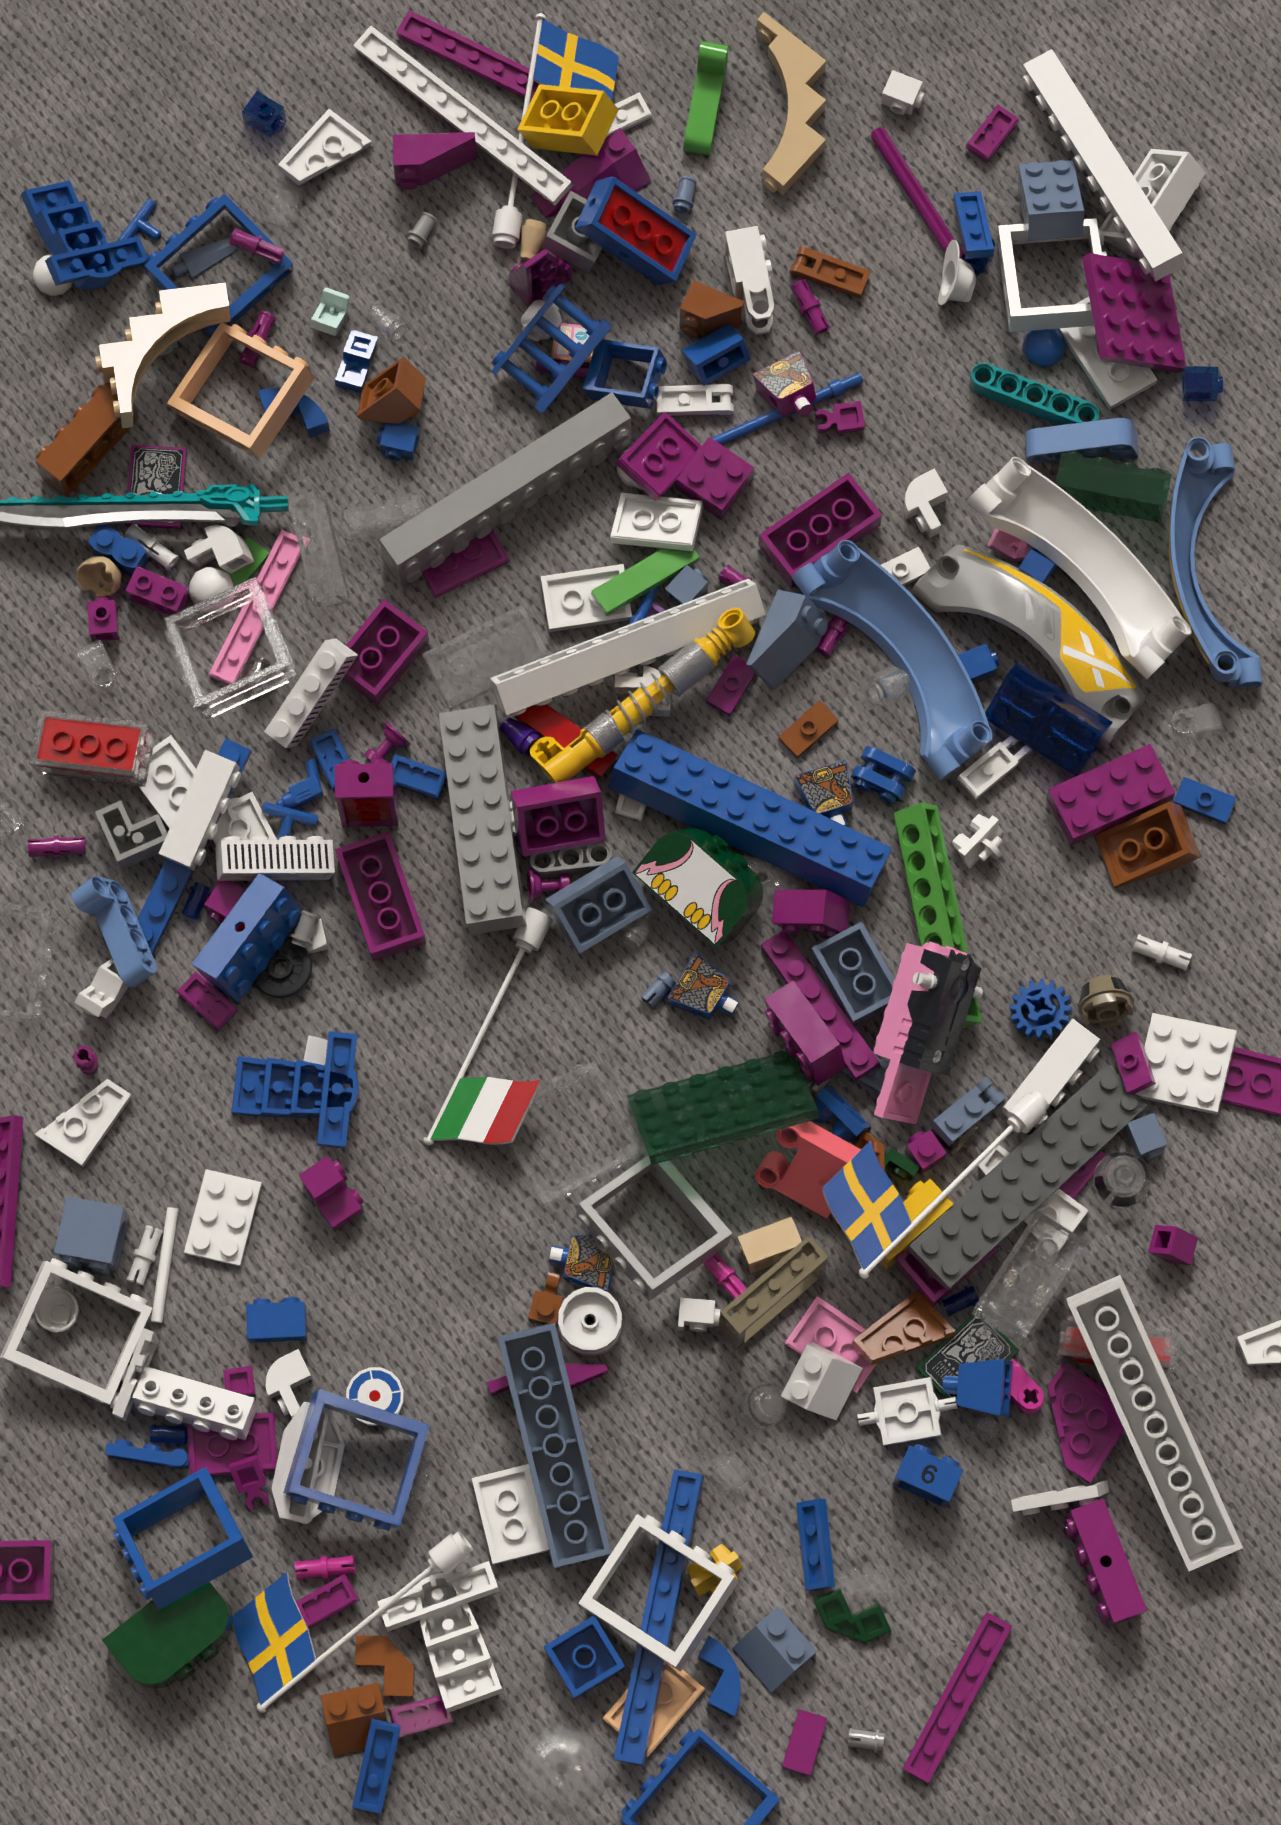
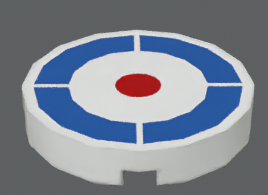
[346,1367,404,1426]

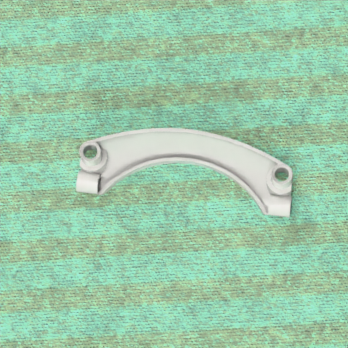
[967,457,1192,680]

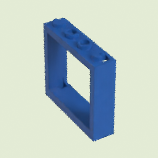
[144,194,293,339]
[283,1389,429,1531]
[112,1467,253,1610]
[620,1728,780,1825]

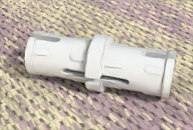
[124,524,179,570]
[1132,934,1192,971]
[126,1225,163,1286]

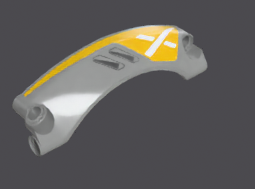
[911,545,1145,750]

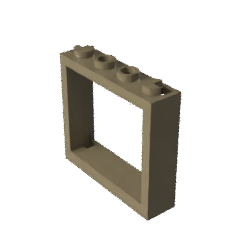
[718,1236,829,1350]

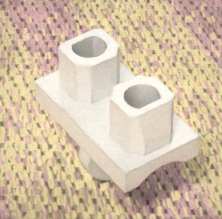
[952,814,1004,869]

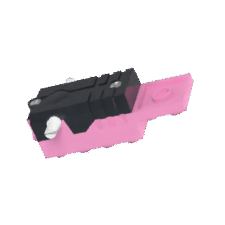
[873,942,983,1124]

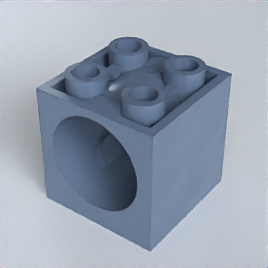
[54,1196,130,1276]

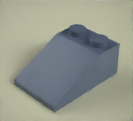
[746,590,829,690]

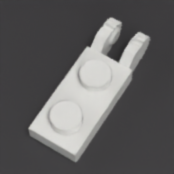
[957,731,1034,800]

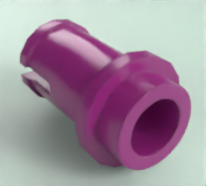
[718,564,752,586]

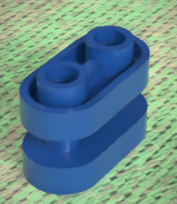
[851,746,916,804]

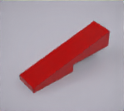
[514,704,618,780]

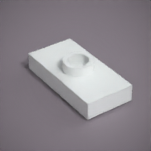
[881,547,930,586]

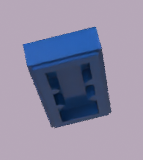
[309,728,349,791]
[391,754,447,800]
[1173,777,1236,825]

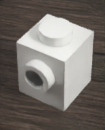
[881,70,925,115]

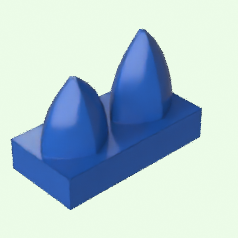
[813,1086,871,1142]

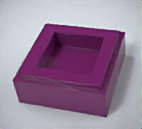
[223,1366,256,1396]

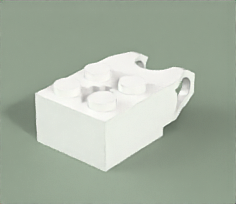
[724,226,774,335]

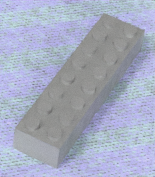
[439,705,527,935]

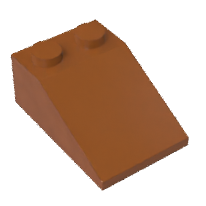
[1095,801,1201,888]

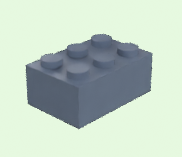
[1018,160,1084,241]
[545,856,652,954]
[810,922,895,1027]

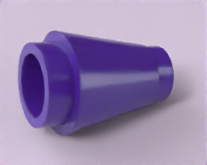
[500,717,541,756]

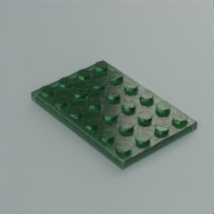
[627,1051,819,1165]

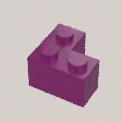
[772,890,851,939]
[299,1156,364,1232]

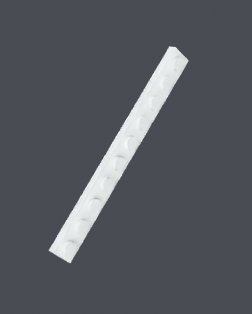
[353,26,573,206]

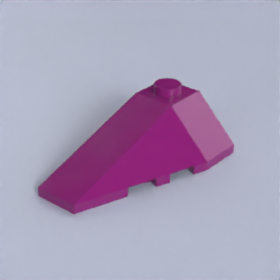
[530,128,651,218]
[508,249,573,308]

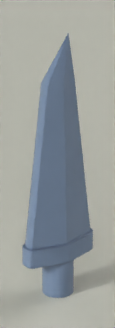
[171,232,247,278]

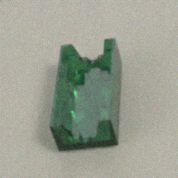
[1055,452,1172,523]

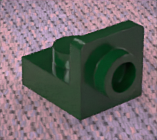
[884,1148,920,1181]

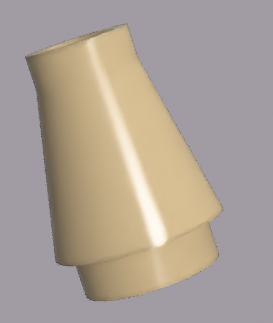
[520,219,548,261]

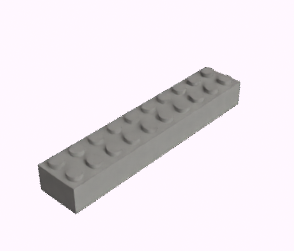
[379,393,632,585]

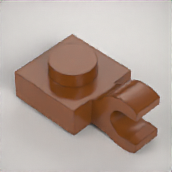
[528,1272,564,1326]

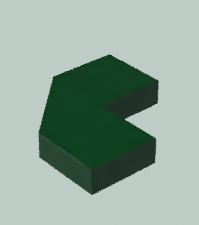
[813,1588,892,1643]

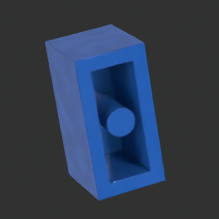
[682,324,751,386]
[246,1297,307,1343]

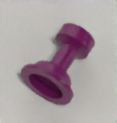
[364,722,411,761]
[527,870,570,904]

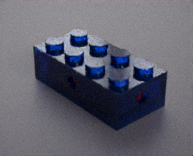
[985,662,1113,776]

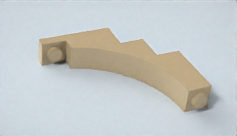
[756,12,826,195]

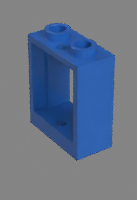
[583,339,667,409]

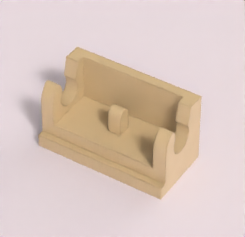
[738,1217,803,1274]

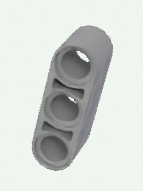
[530,842,612,878]

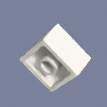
[781,1341,863,1420]

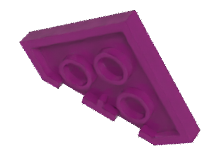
[1047,1362,1125,1484]

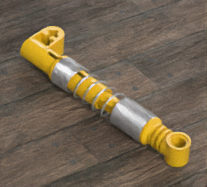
[530,608,755,783]

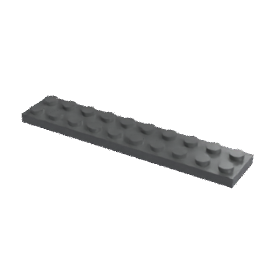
[907,1064,1147,1291]

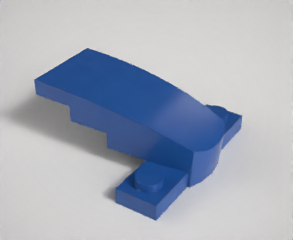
[21,181,148,290]
[231,1031,359,1149]

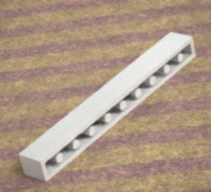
[1022,49,1184,282]
[490,579,766,716]

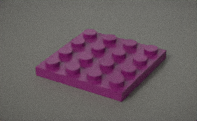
[1082,253,1187,373]

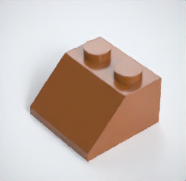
[679,280,744,338]
[357,357,426,424]
[320,1682,388,1756]

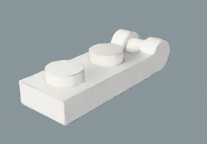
[656,384,734,416]

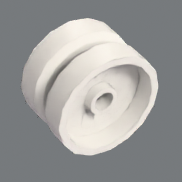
[558,1287,622,1356]

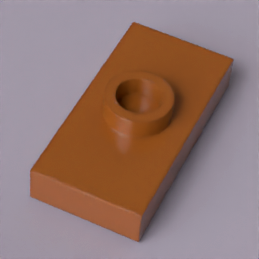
[778,700,839,759]

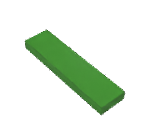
[591,548,700,616]

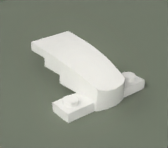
[377,1561,503,1713]

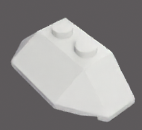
[272,1402,345,1524]

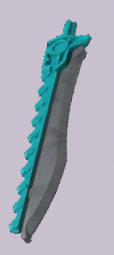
[0,484,289,529]

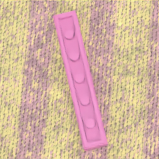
[209,530,307,688]

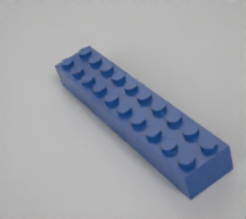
[608,729,892,907]

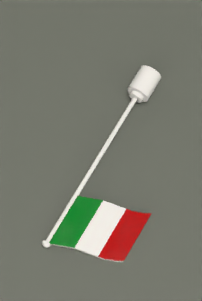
[423,907,553,1145]

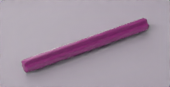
[871,127,964,260]

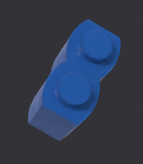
[88,525,149,576]

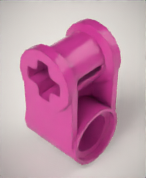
[1009,1359,1044,1414]

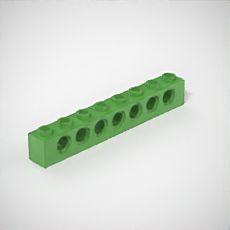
[894,803,982,1029]

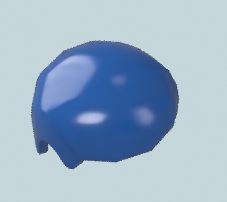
[1022,329,1066,367]

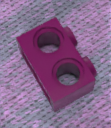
[125,566,190,621]

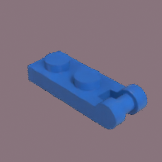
[105,1439,189,1469]

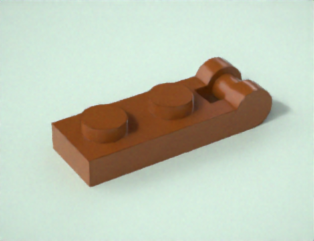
[789,246,871,299]

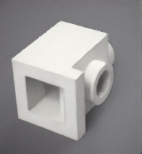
[678,1298,720,1332]

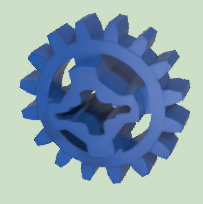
[1009,978,1073,1041]

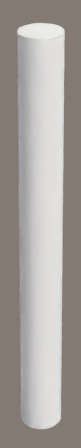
[151,1207,178,1323]

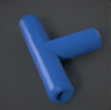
[118,199,162,241]
[261,802,318,840]

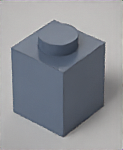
[665,565,708,606]
[1125,1113,1167,1161]

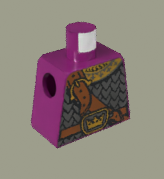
[753,351,816,417]

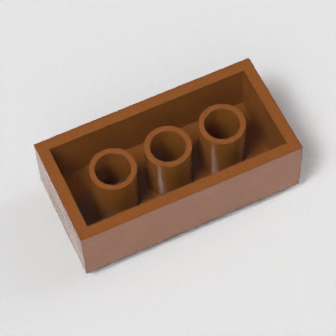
[35,383,139,498]

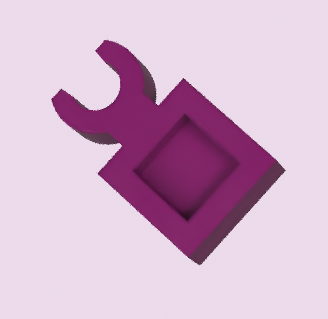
[815,401,865,434]
[229,1455,269,1510]

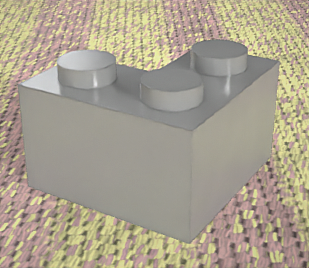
[95,801,167,870]

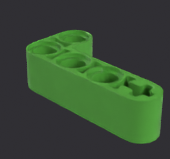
[683,41,728,156]

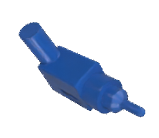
[275,758,324,809]

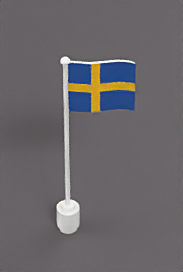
[492,13,619,249]
[822,1091,1049,1278]
[233,1531,473,1713]

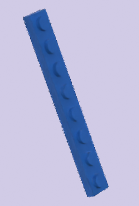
[137,738,252,954]

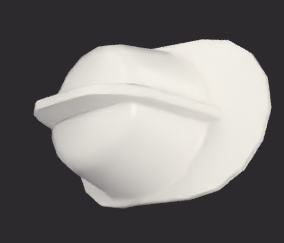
[938,240,976,306]

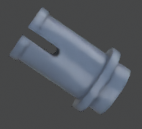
[672,176,697,213]
[640,971,676,1008]

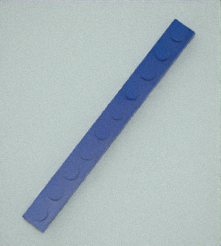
[613,1469,704,1766]

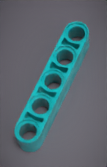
[969,363,1099,425]

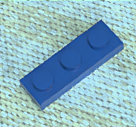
[953,191,994,259]
[796,1498,835,1591]
[352,1719,401,1814]

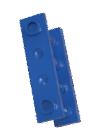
[491,284,613,413]

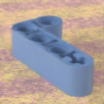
[1025,418,1139,462]
[71,876,157,988]

